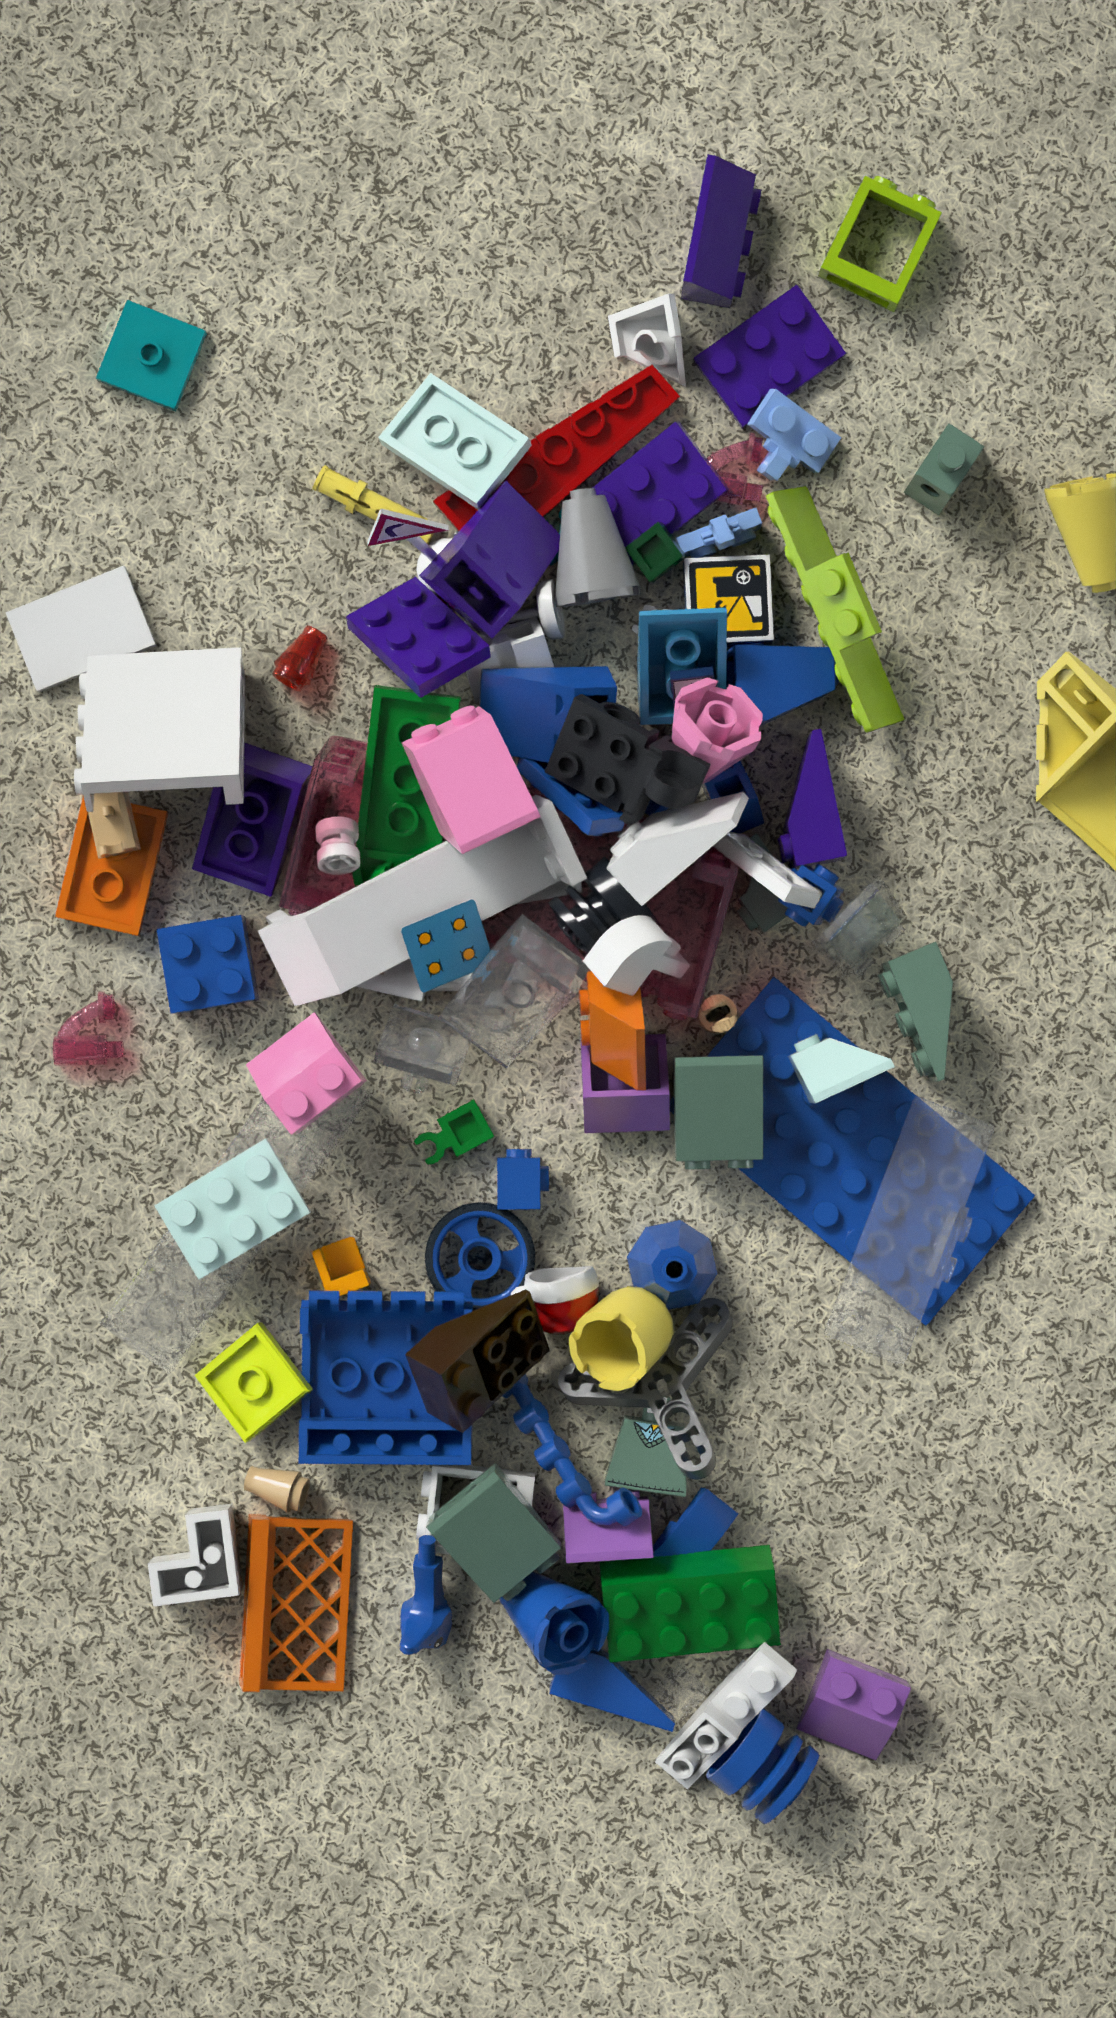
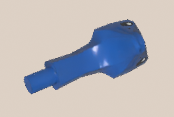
[400,1535,452,1655]

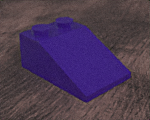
[777,729,847,870]
[192,742,315,897]

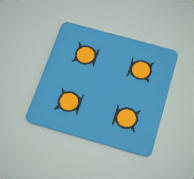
[401,899,494,992]

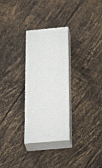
[713,832,821,909]

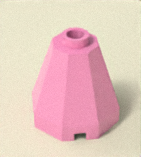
[671,677,763,784]

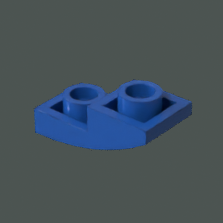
[653,1487,739,1557]

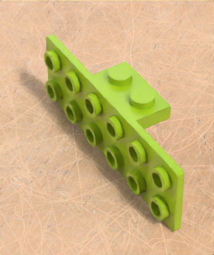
[766,486,905,733]

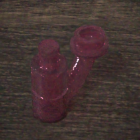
[707,432,763,505]
[53,991,124,1066]

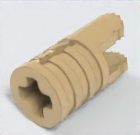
[697,994,737,1033]

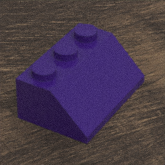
[680,154,762,308]

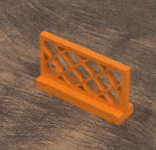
[239,1514,353,1692]

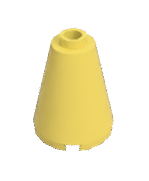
[1044,473,1116,593]

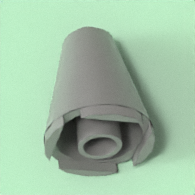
[555,488,641,607]

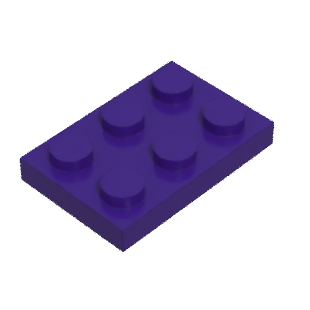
[693,285,846,429]
[592,421,730,566]
[346,576,491,698]

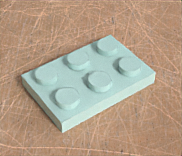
[378,373,532,510]
[154,1138,311,1280]

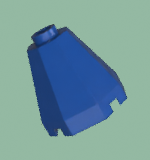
[627,1220,718,1310]

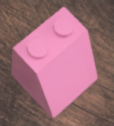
[402,706,540,854]
[246,1012,367,1135]

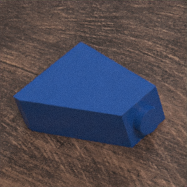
[726,645,839,726]

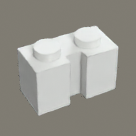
[466,617,554,705]

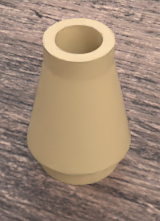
[244,1466,310,1513]

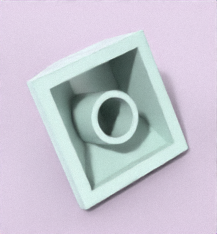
[788,1034,895,1103]

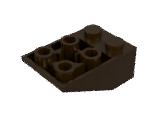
[405,1289,550,1433]

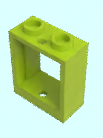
[818,176,942,312]

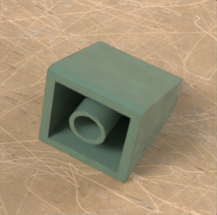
[673,1055,763,1169]
[426,1463,561,1603]

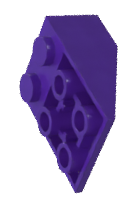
[419,481,560,639]

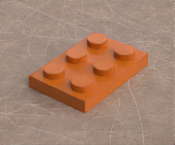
[55,796,168,936]

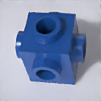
[778,863,844,928]

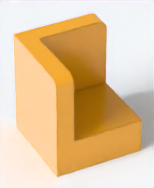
[311,1237,371,1296]

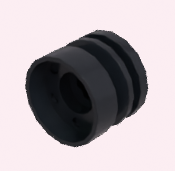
[548,857,661,958]

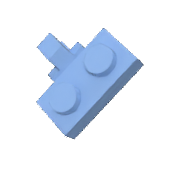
[747,389,841,481]
[676,508,762,558]

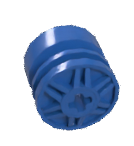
[706,1708,820,1824]

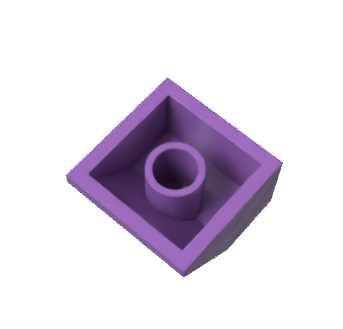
[581,1034,670,1133]
[563,1489,653,1563]
[796,1649,911,1760]

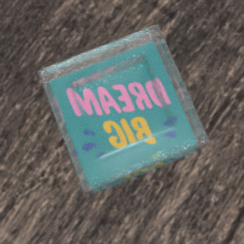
[650,1660,710,1722]

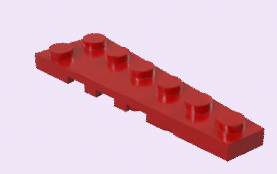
[433,365,680,532]

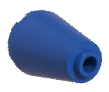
[499,1571,609,1675]

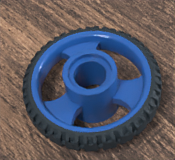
[425,1202,536,1311]

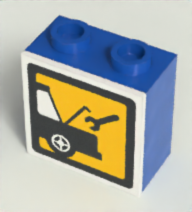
[683,555,774,647]

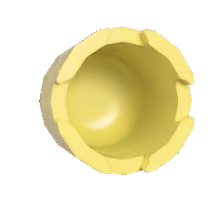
[569,1286,674,1391]

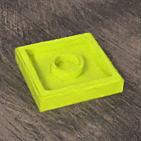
[194,1322,313,1443]

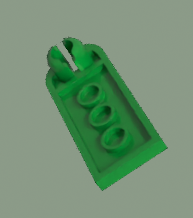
[352,685,461,887]

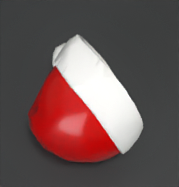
[511,1266,599,1335]

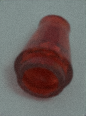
[272,625,328,692]

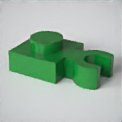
[414,1099,495,1165]

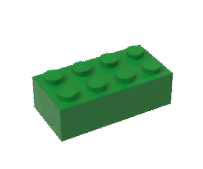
[600,1545,781,1663]

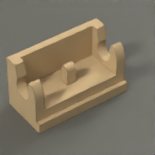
[88,792,141,859]

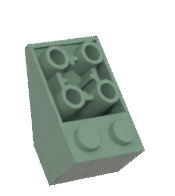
[878,942,953,1082]

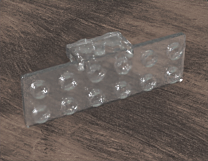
[824,1097,995,1366]

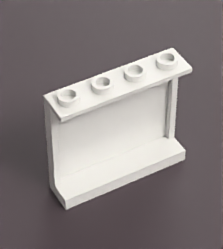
[74,647,245,812]

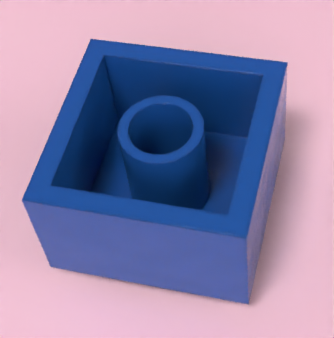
[156,915,259,1014]

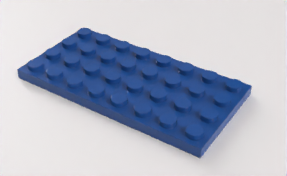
[670,977,1035,1326]

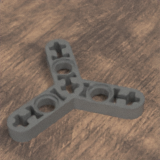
[558,1298,733,1480]

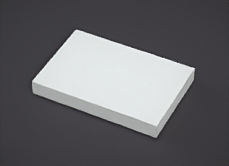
[5,565,157,693]

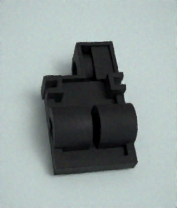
[545,694,711,825]

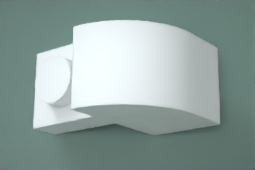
[583,915,690,996]

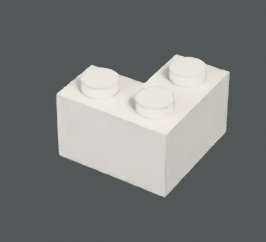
[148,1503,243,1607]

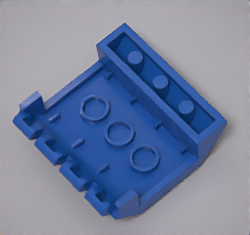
[298,1290,473,1465]

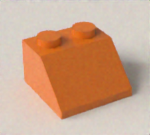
[579,971,646,1091]

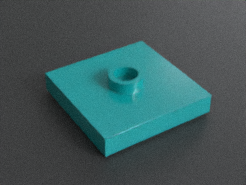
[96,300,207,412]

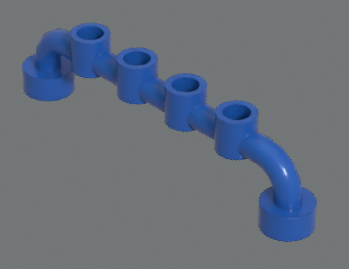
[502,1374,642,1526]

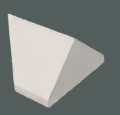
[608,294,686,387]

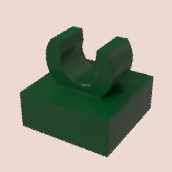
[625,522,687,583]

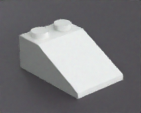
[606,792,749,906]

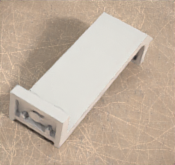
[258,795,587,1006]

